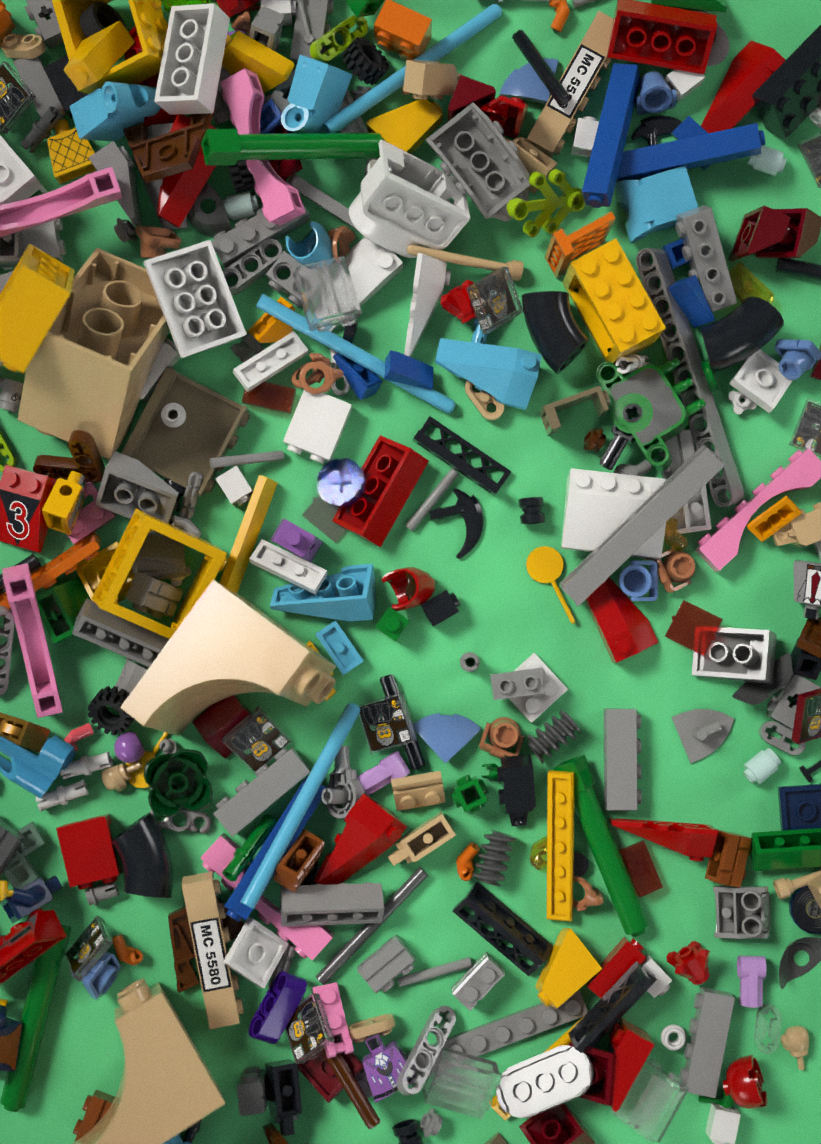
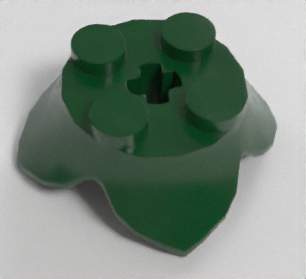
[144,749,213,818]

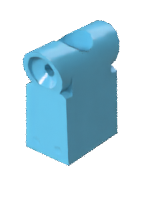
[281,55,353,133]
[69,81,161,142]
[614,165,698,244]

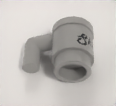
[0,378,24,413]

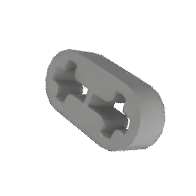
[759,721,806,755]

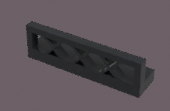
[413,416,512,497]
[452,882,554,976]
[568,961,657,1053]

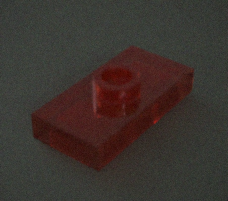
[242,382,296,414]
[619,840,663,897]

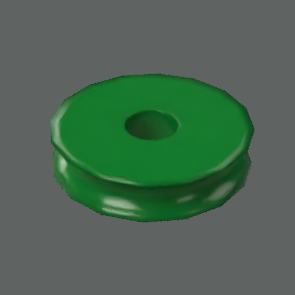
[700,357,719,393]

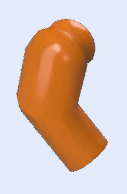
[549,0,570,32]
[456,842,480,881]
[111,934,143,965]

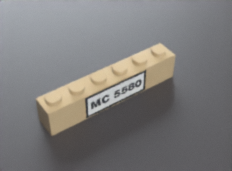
[527,11,613,158]
[182,871,244,1029]

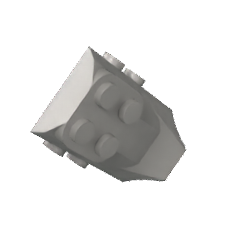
[426,102,531,222]

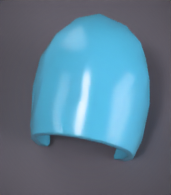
[286,221,335,271]

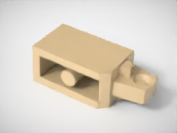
[403,60,462,100]
[504,137,558,194]
[771,502,821,547]
[388,811,456,866]

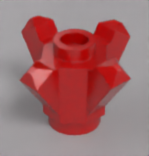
[440,280,478,324]
[667,941,710,985]

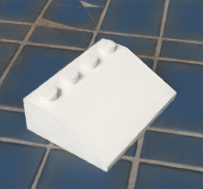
[143,240,247,358]
[561,468,667,560]

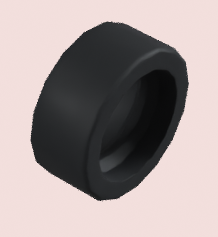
[80,1,127,38]

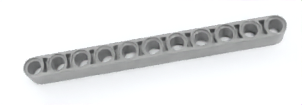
[636,248,744,507]

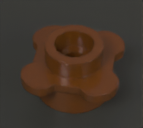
[583,428,606,452]

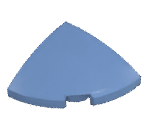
[499,58,559,104]
[412,713,481,764]

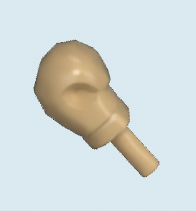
[101,761,143,792]
[781,1026,809,1070]

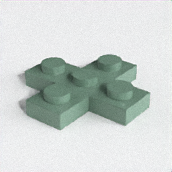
[0,817,46,889]

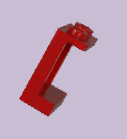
[56,814,123,890]

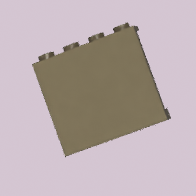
[122,366,250,497]

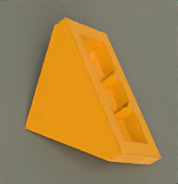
[247,297,295,343]
[746,495,802,542]

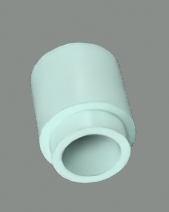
[747,145,787,176]
[222,191,259,221]
[743,748,781,784]

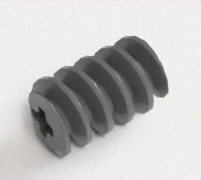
[527,710,582,764]
[473,830,516,886]

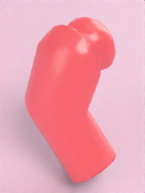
[64,723,94,752]

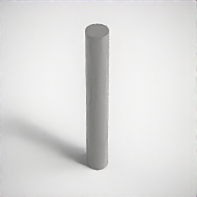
[210,450,284,468]
[405,468,459,532]
[397,957,472,987]

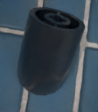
[522,291,589,374]
[700,296,784,373]
[111,812,173,898]

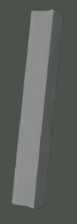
[560,445,726,606]

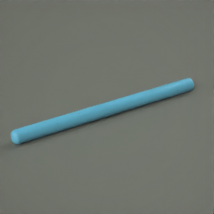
[323,4,502,133]
[256,294,455,414]
[241,703,360,909]

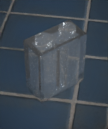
[293,256,362,332]
[423,1047,501,1119]
[610,1058,690,1142]

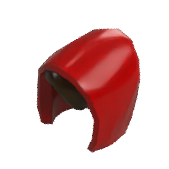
[381,567,435,611]

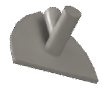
[671,709,734,763]

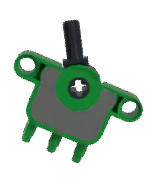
[596,358,706,471]

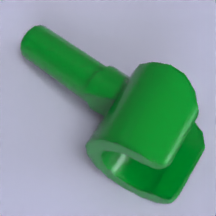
[481,764,498,779]
[699,1090,734,1109]

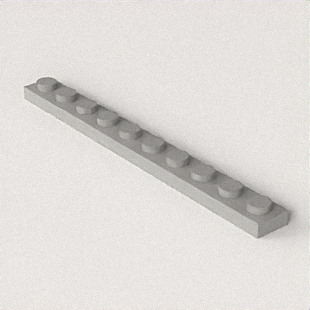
[355,989,588,1098]

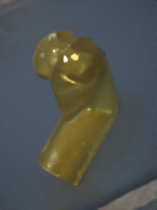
[665,518,688,551]
[530,836,547,870]

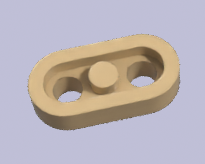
[1,33,46,59]
[465,380,504,421]
[347,1013,396,1043]

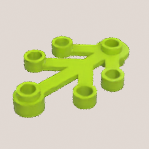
[506,169,585,237]

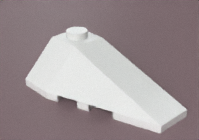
[313,237,403,332]
[404,253,451,357]

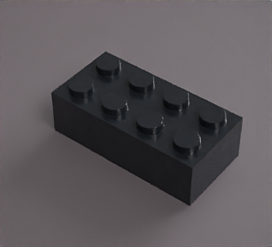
[752,25,821,139]

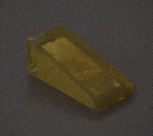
[729,262,774,304]

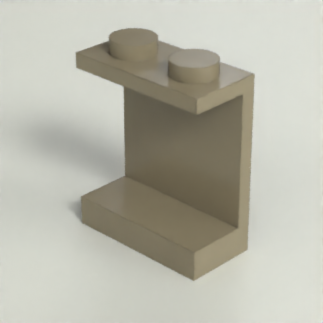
[539,386,611,435]

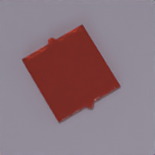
[665,600,723,656]

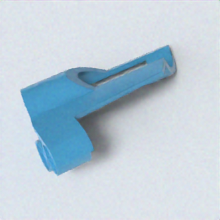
[0,735,76,798]

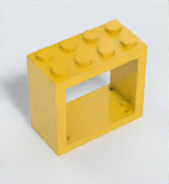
[52,0,168,94]
[562,238,666,365]
[0,243,75,373]
[92,508,227,639]

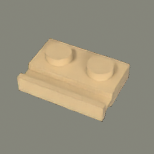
[391,771,446,811]

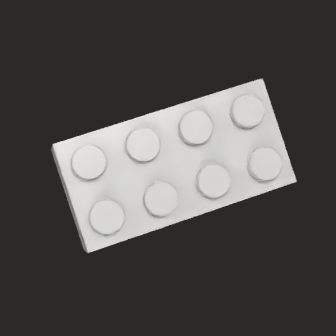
[154,3,230,115]

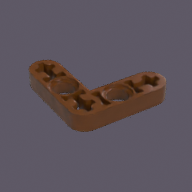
[33,430,105,483]

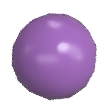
[114,731,145,763]

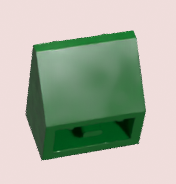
[36,577,92,644]

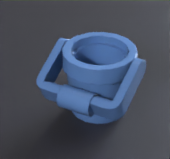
[635,71,677,114]
[774,339,821,380]
[619,561,658,601]
[77,951,121,1000]

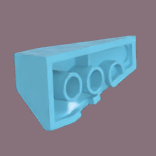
[435,338,542,410]
[270,564,376,622]

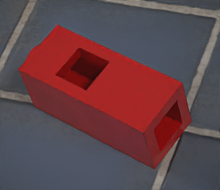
[586,937,646,998]

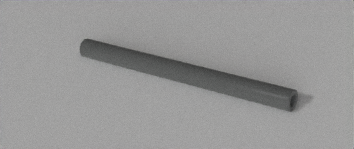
[316,867,429,985]

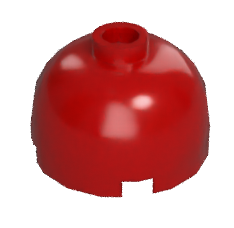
[723,1055,767,1109]

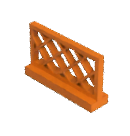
[545,212,616,279]

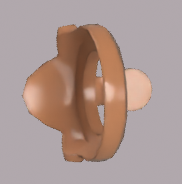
[232,4,261,36]
[327,225,355,264]
[291,353,331,388]
[299,361,344,394]
[573,876,604,911]

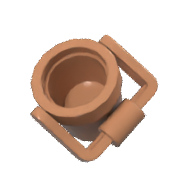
[135,226,182,259]
[652,547,695,593]
[479,717,524,758]

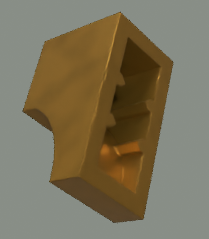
[0,712,50,753]

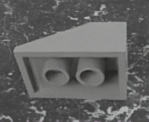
[88,141,142,228]
[95,451,179,523]
[691,626,777,684]

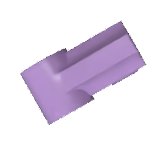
[357,751,410,796]
[737,956,766,1008]

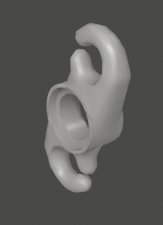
[150,808,211,833]

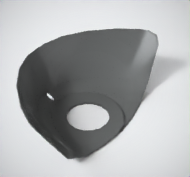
[187,182,232,238]
[732,653,793,705]
[779,937,821,989]

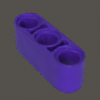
[249,971,307,1044]

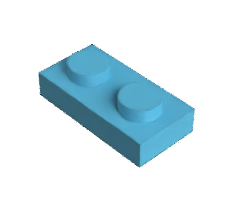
[315,620,364,675]

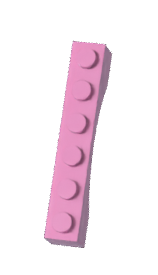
[220,69,306,225]
[0,167,122,237]
[695,448,821,572]
[2,563,63,718]
[201,833,334,960]

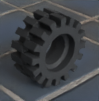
[342,37,389,85]
[228,160,254,193]
[88,686,134,735]

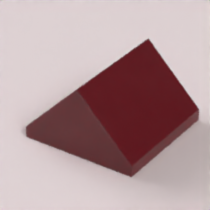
[448,75,496,122]
[192,695,255,759]

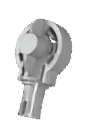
[321,746,364,819]

